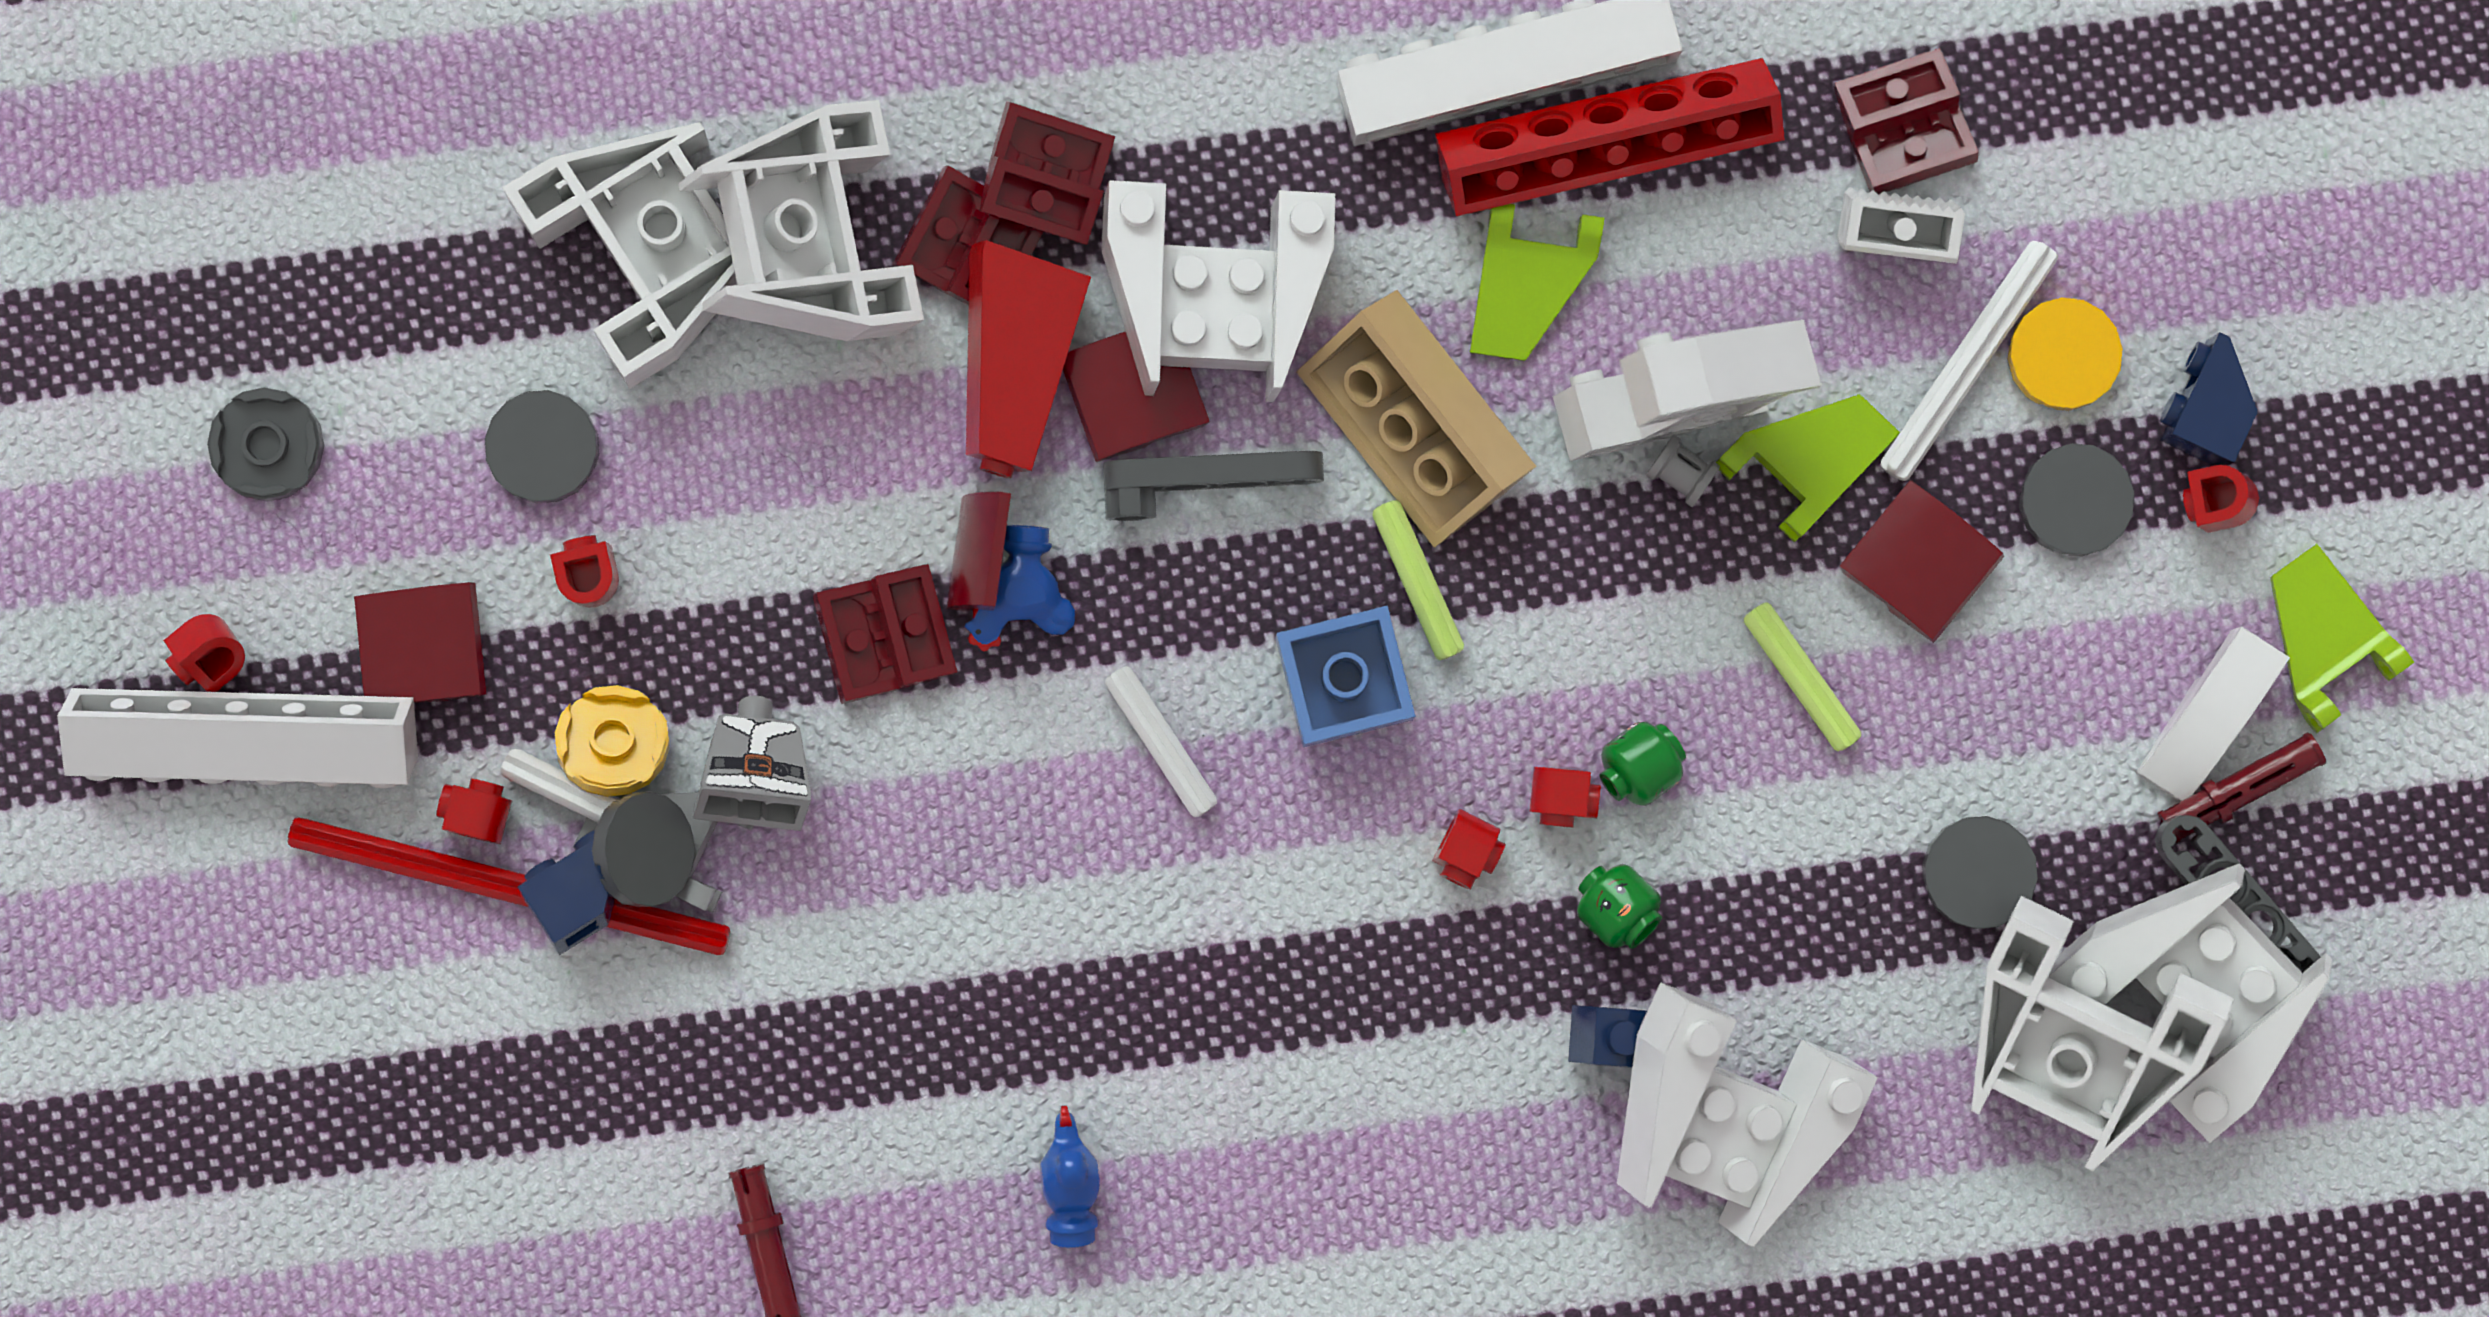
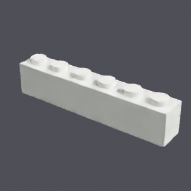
[1337,0,1683,146]
[57,688,418,788]

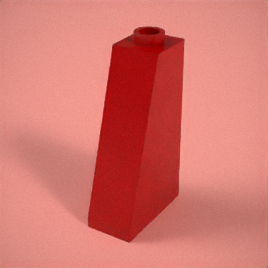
[966,240,1091,479]

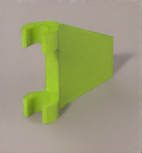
[1469,204,1605,361]
[1715,394,1900,543]
[2270,544,2415,733]

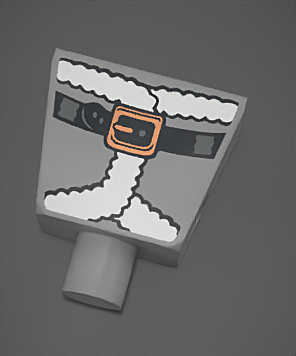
[693,696,811,831]

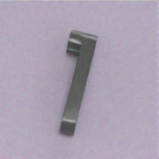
[1103,451,1324,521]
[2155,815,2321,973]

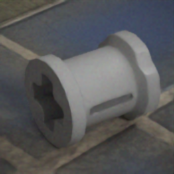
[1645,435,1720,507]

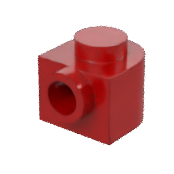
[2183,465,2259,533]
[550,535,619,608]
[163,614,245,692]
[1529,767,1601,828]
[436,778,512,845]
[1432,809,1506,890]

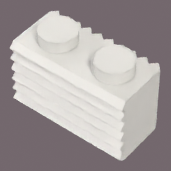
[1837,187,1965,264]

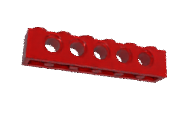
[1435,58,1785,216]

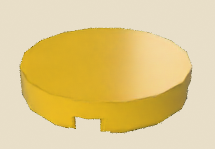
[2007,297,2123,411]
[555,685,670,797]

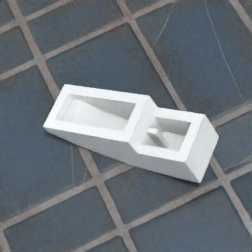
[2136,627,2290,802]

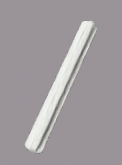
[1881,241,2058,481]

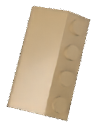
[1296,290,1537,548]

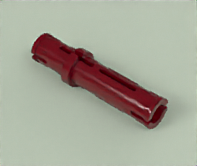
[2157,732,2326,844]
[728,1163,801,1317]

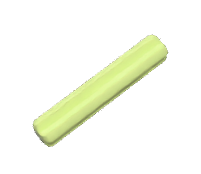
[1373,500,1464,660]
[1744,602,1861,751]

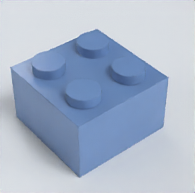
[1275,606,1416,748]

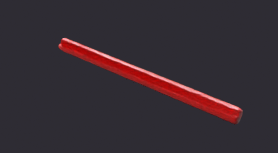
[288,817,730,955]

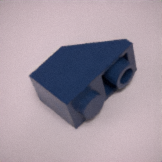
[2160,332,2258,466]
[518,830,615,956]
[1568,1005,1647,1067]

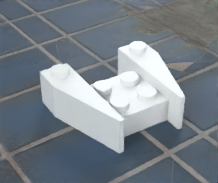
[678,100,924,342]
[502,122,737,389]
[1102,180,1335,402]
[1553,319,1822,461]
[2049,863,2332,1143]
[1971,896,2234,1171]
[1617,983,1878,1247]

